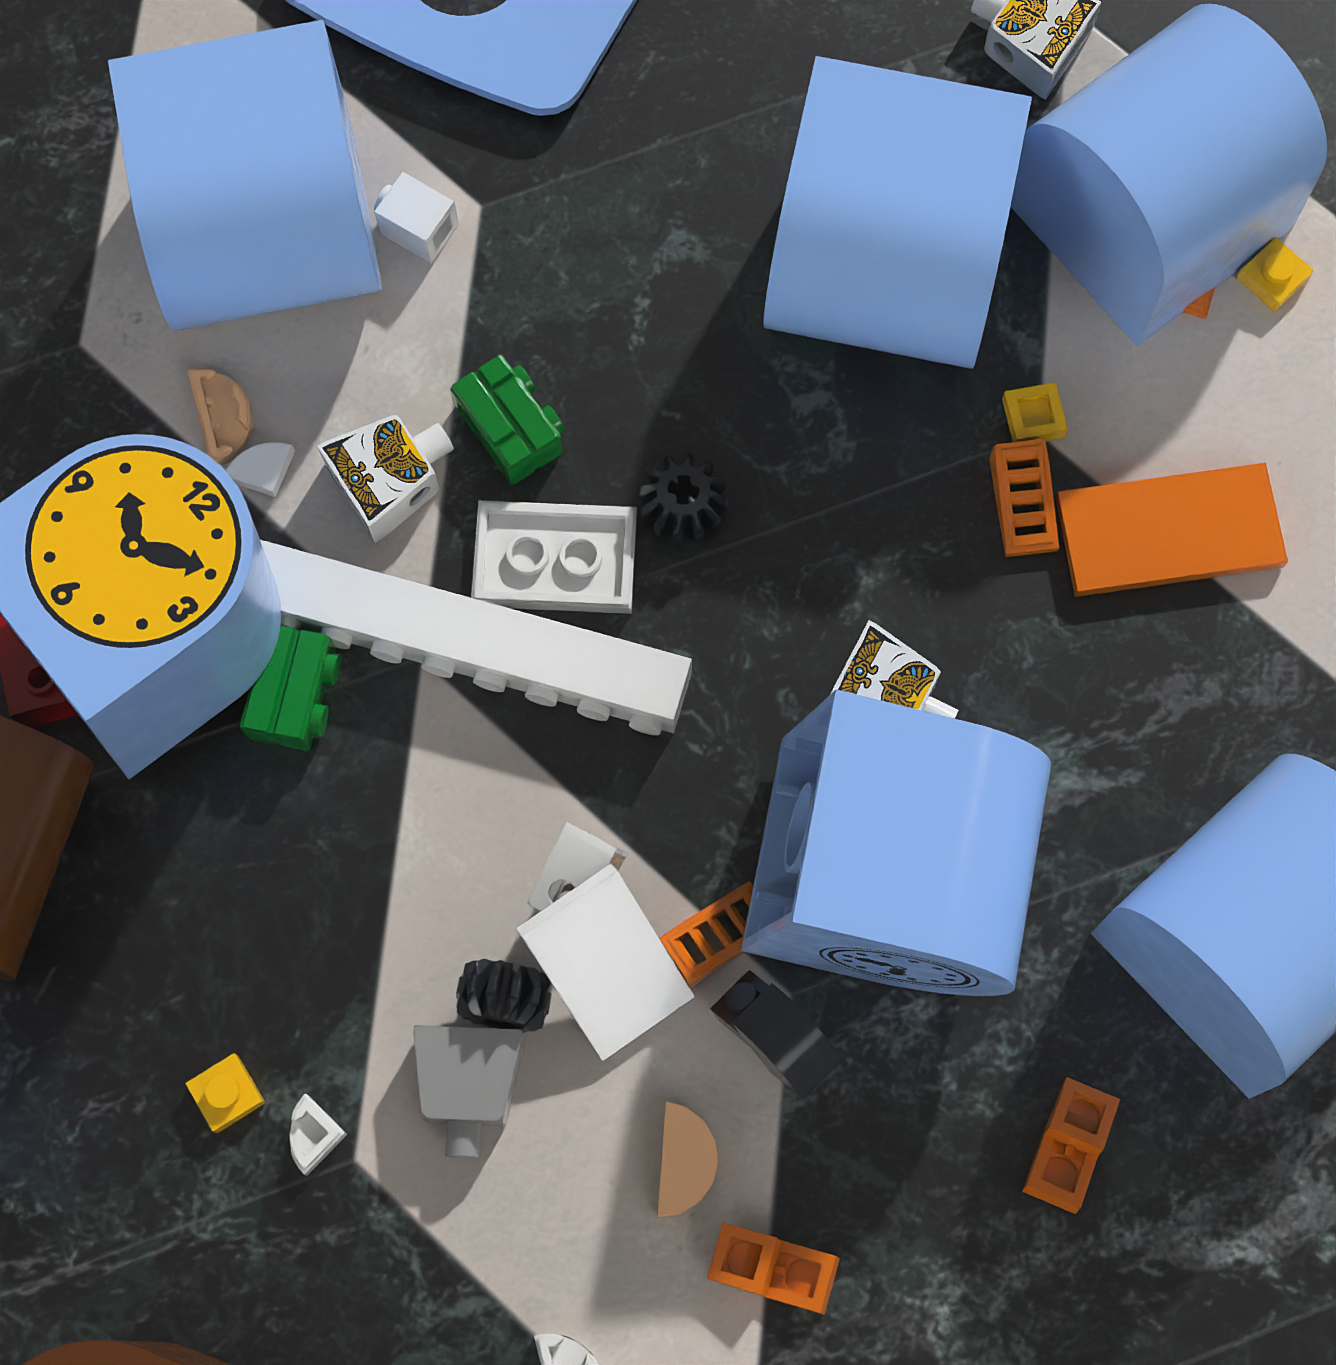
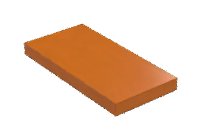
[1055,462,1288,597]

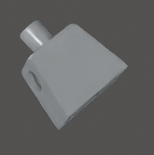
[413,1025,526,1159]

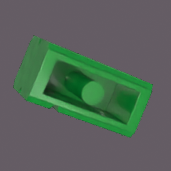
[450,355,565,485]
[240,626,341,751]

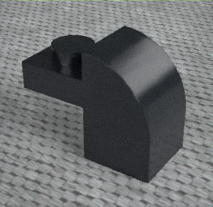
[710,970,843,1100]

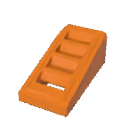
[989,439,1059,557]
[659,881,753,989]

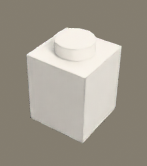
[374,172,459,264]

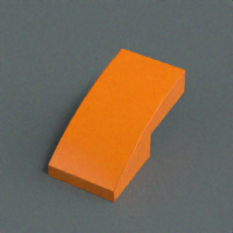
[1022,1077,1120,1214]
[707,1222,840,1315]

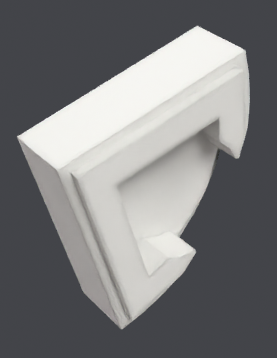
[226,442,295,498]
[289,1093,347,1176]
[534,1334,600,1365]

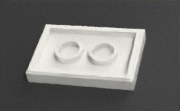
[471,500,637,614]
[516,864,695,1061]

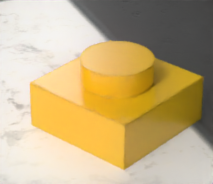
[1237,237,1314,312]
[1002,382,1068,442]
[185,1053,266,1133]

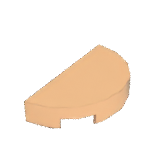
[187,368,253,466]
[657,1101,719,1218]

